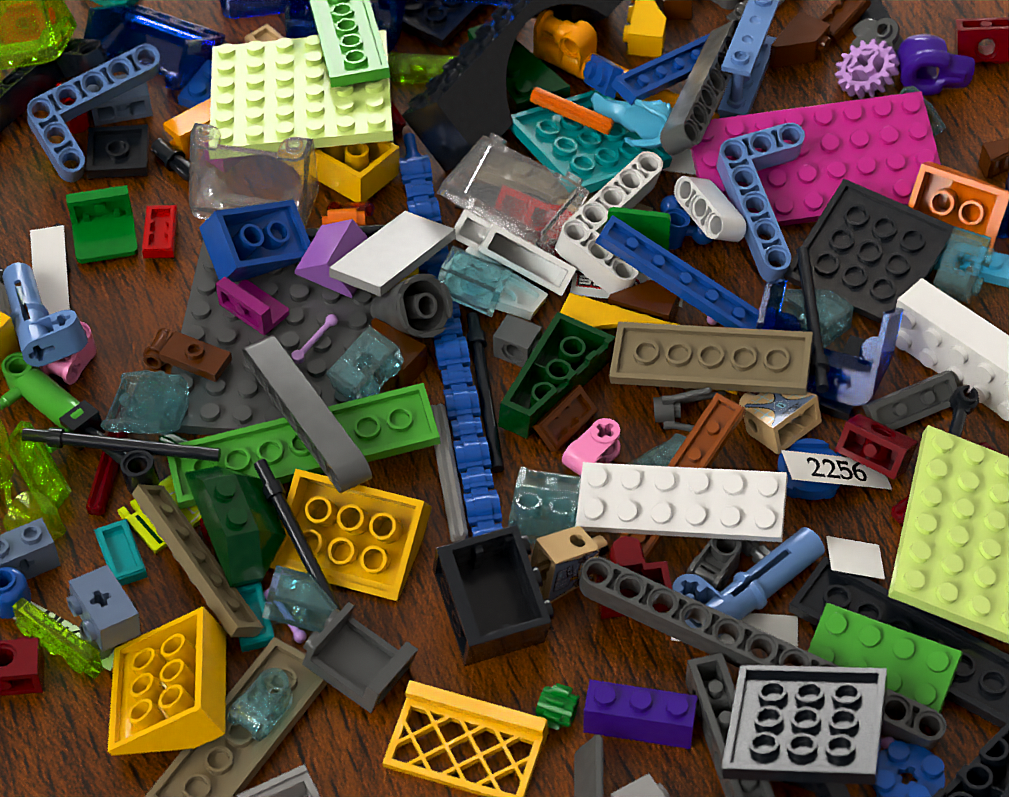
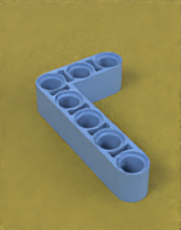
[27,44,160,182]
[716,123,805,284]

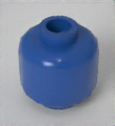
[0,567,31,619]

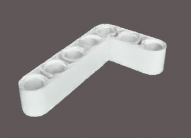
[556,151,663,295]

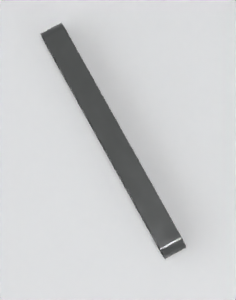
[579,557,947,751]

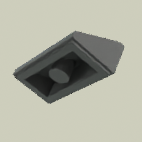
[574,735,604,797]

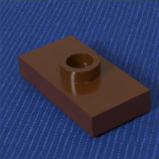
[819,0,872,42]
[159,331,232,382]
[532,385,598,452]

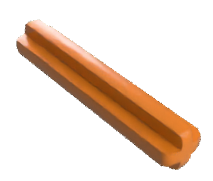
[530,87,614,135]

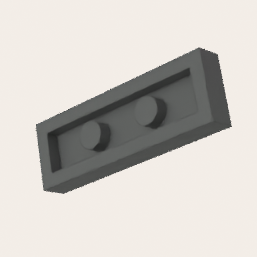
[862,371,958,430]

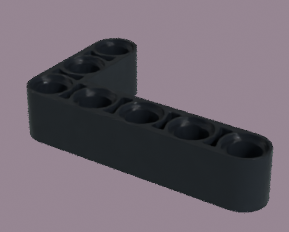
[0,37,110,133]

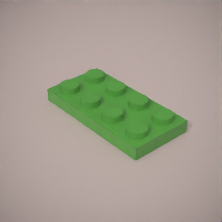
[808,603,963,713]

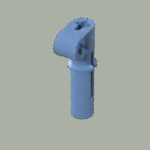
[2,262,88,367]
[672,527,825,637]

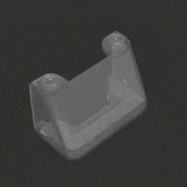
[189,123,319,227]
[437,133,590,256]

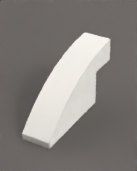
[454,209,577,296]

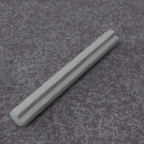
[431,403,469,543]

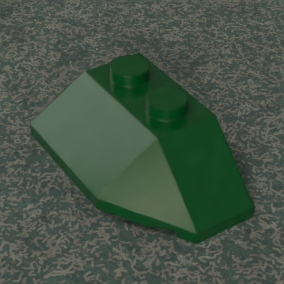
[185,466,286,588]

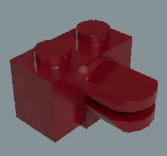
[596,536,673,619]

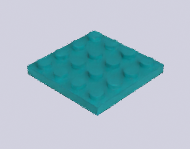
[509,90,672,198]

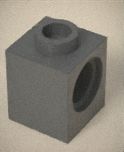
[493,314,542,367]

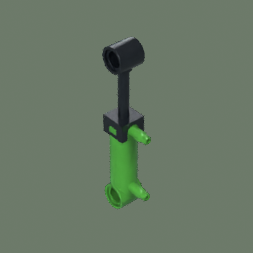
[0,352,160,494]

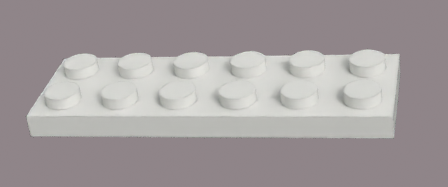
[575,462,788,542]

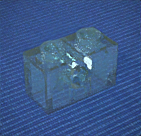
[933,226,995,304]
[326,326,404,401]

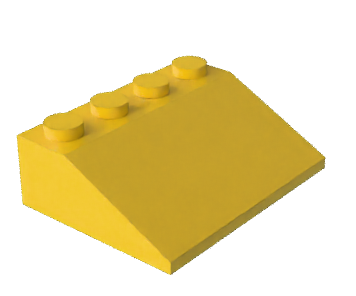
[269,469,432,602]
[108,607,226,756]

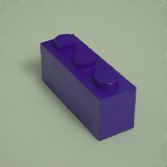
[583,680,697,749]

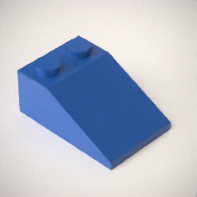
[199,199,311,282]

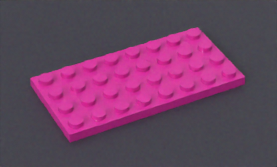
[690,91,941,226]

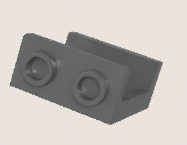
[302,602,418,713]

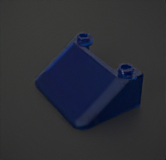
[83,4,226,90]

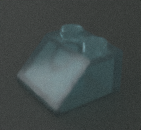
[437,246,514,317]

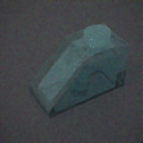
[778,289,854,348]
[261,565,337,633]

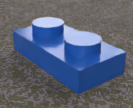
[583,54,624,98]
[178,59,212,108]

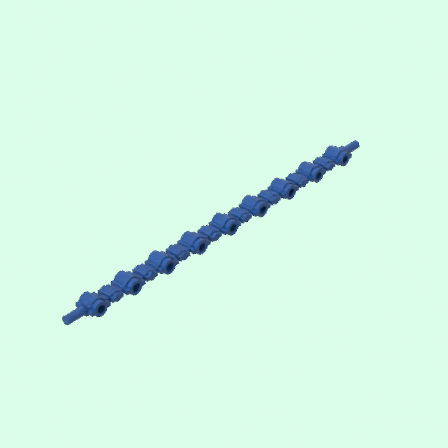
[399,133,503,537]

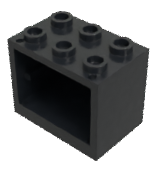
[433,524,554,666]

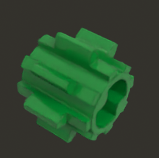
[536,683,580,731]

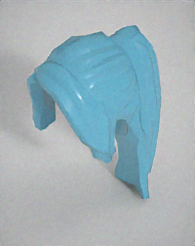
[591,92,673,149]

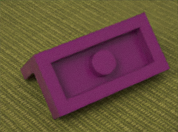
[216,276,290,336]

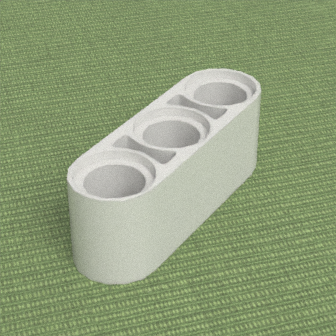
[674,176,746,242]

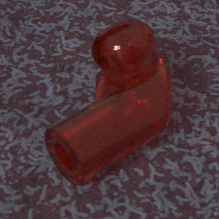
[327,201,374,217]

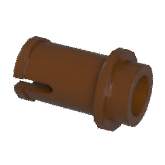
[143,328,174,369]

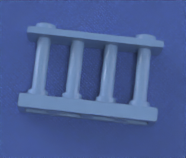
[717,0,781,118]

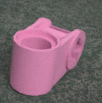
[40,322,96,385]
[562,418,621,477]

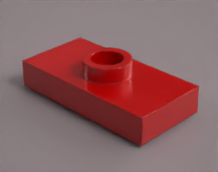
[142,205,178,258]

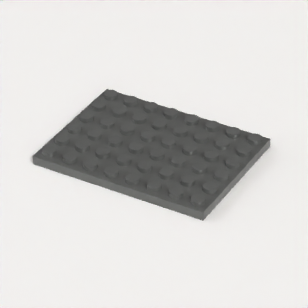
[159,240,377,435]

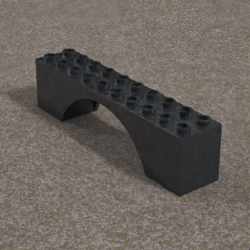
[402,0,623,171]

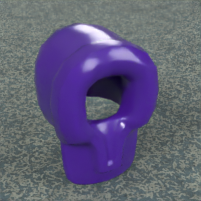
[897,34,975,96]

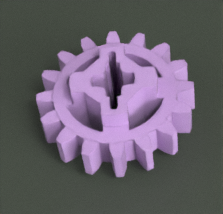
[835,39,900,99]

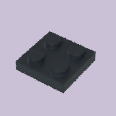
[86,124,150,179]

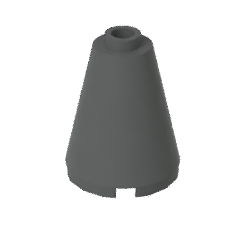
[370,274,453,338]

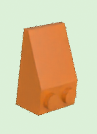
[908,161,1009,252]

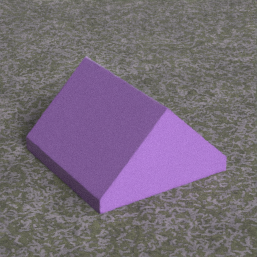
[294,219,368,298]

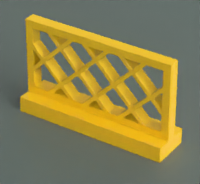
[382,680,549,797]

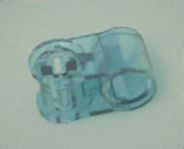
[228,668,293,741]

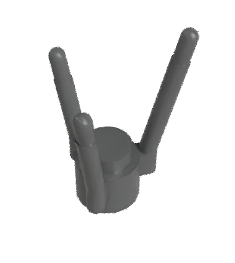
[653,387,726,432]

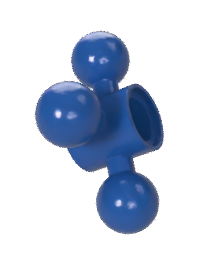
[660,195,714,249]

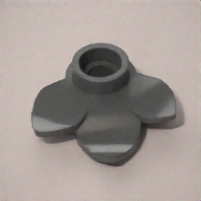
[849,18,900,54]

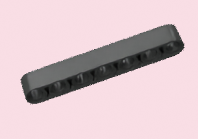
[660,19,740,156]
[242,335,372,493]

